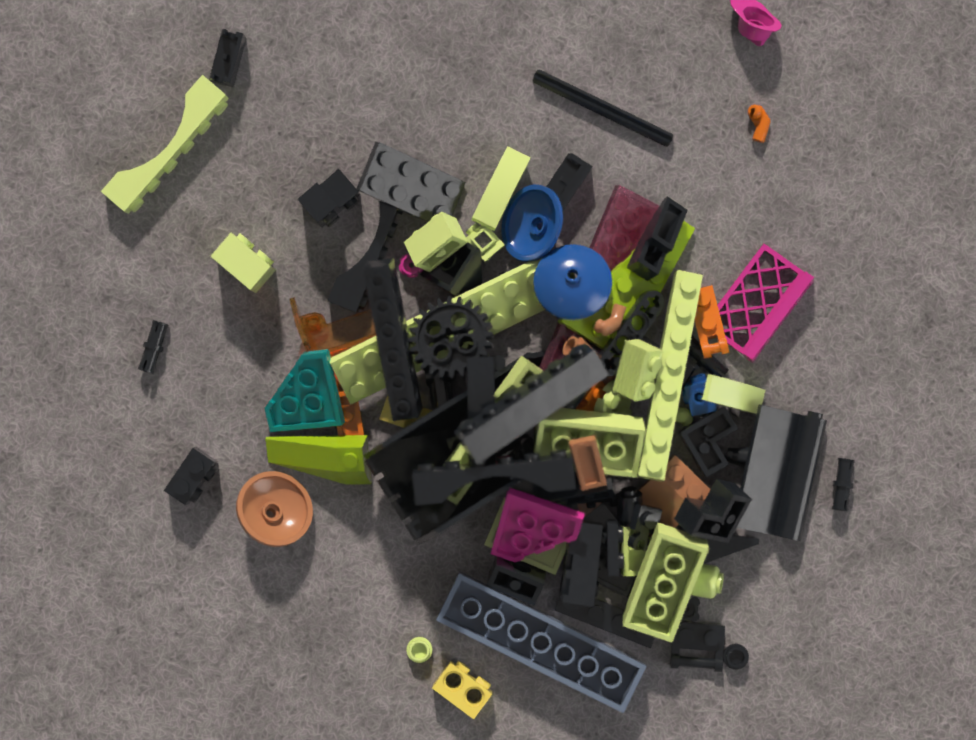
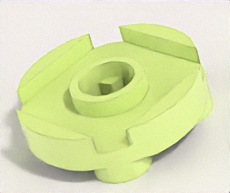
[594,380,632,416]

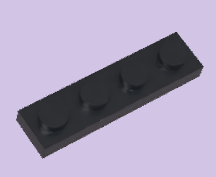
[555,597,655,649]

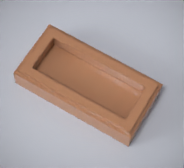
[569,435,607,491]

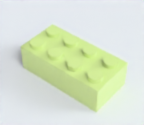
[622,522,709,642]

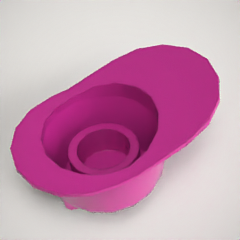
[730,0,782,46]

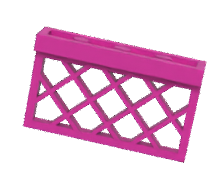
[718,244,814,363]

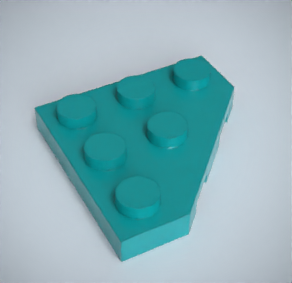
[264,349,345,432]

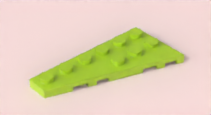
[558,221,695,358]

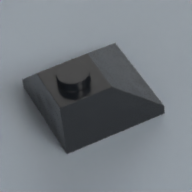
[420,242,482,297]

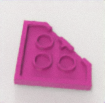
[491,488,585,562]

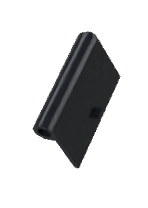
[737,404,827,541]

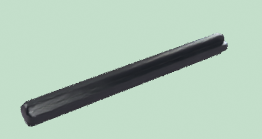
[532,69,673,147]

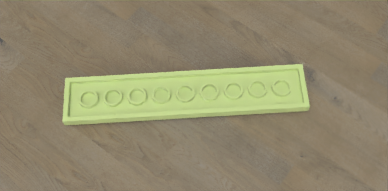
[330,251,576,405]

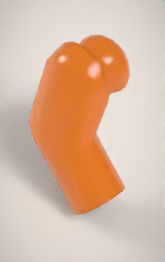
[747,104,771,143]

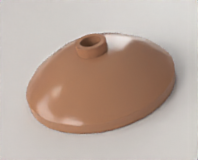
[236,471,313,547]

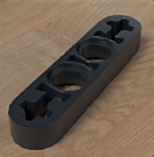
[598,290,665,376]

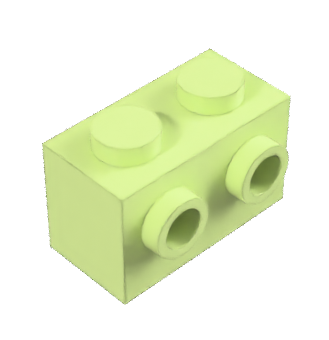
[404,211,467,272]

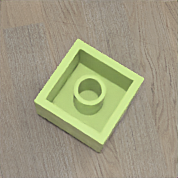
[211,233,276,293]

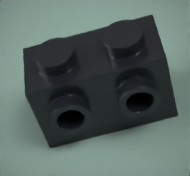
[164,447,218,505]

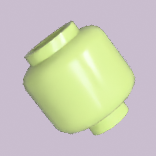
[691,564,724,599]

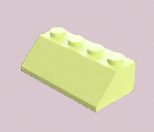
[533,408,645,478]

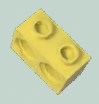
[432,660,492,719]

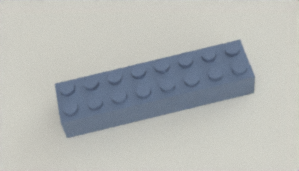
[436,571,646,713]

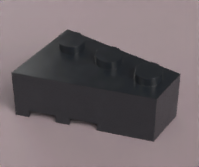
[533,471,617,509]

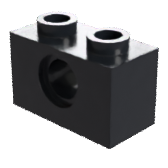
[486,556,546,606]

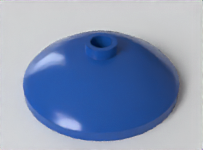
[501,184,563,262]
[533,244,612,320]

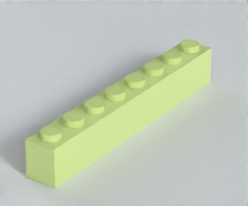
[637,270,703,482]

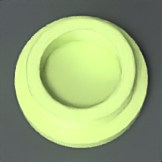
[406,637,432,663]

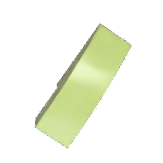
[471,146,531,231]
[702,374,765,414]

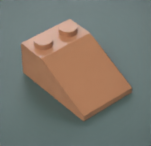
[638,455,710,538]

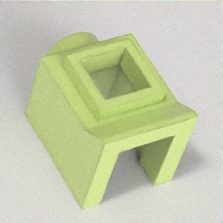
[466,222,505,263]

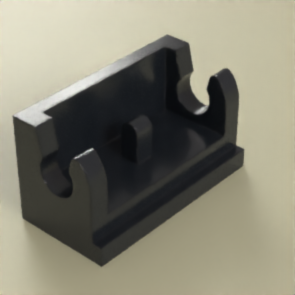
[209,29,247,88]
[546,153,593,211]

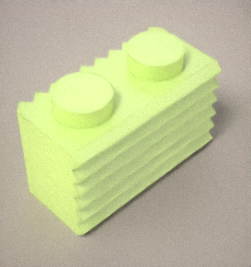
[613,339,663,401]

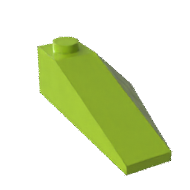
[265,435,372,485]

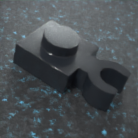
[628,503,663,551]

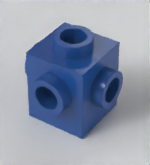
[682,374,720,416]

